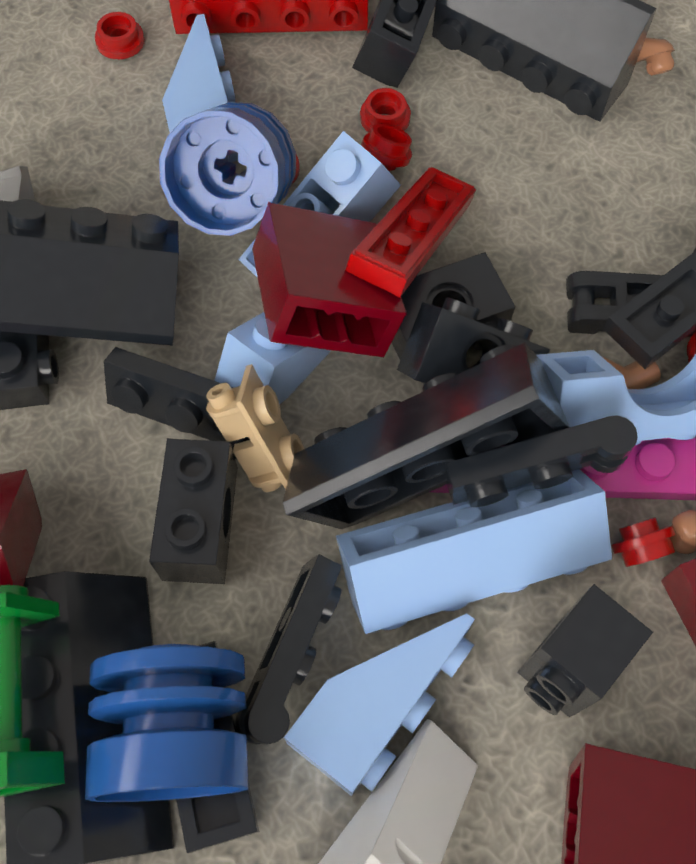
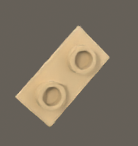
[206,364,304,492]

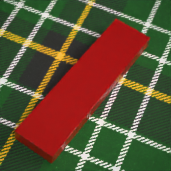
[345,167,477,297]

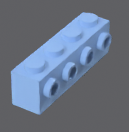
[336,469,612,634]

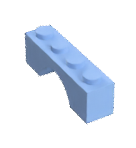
[536,350,696,445]

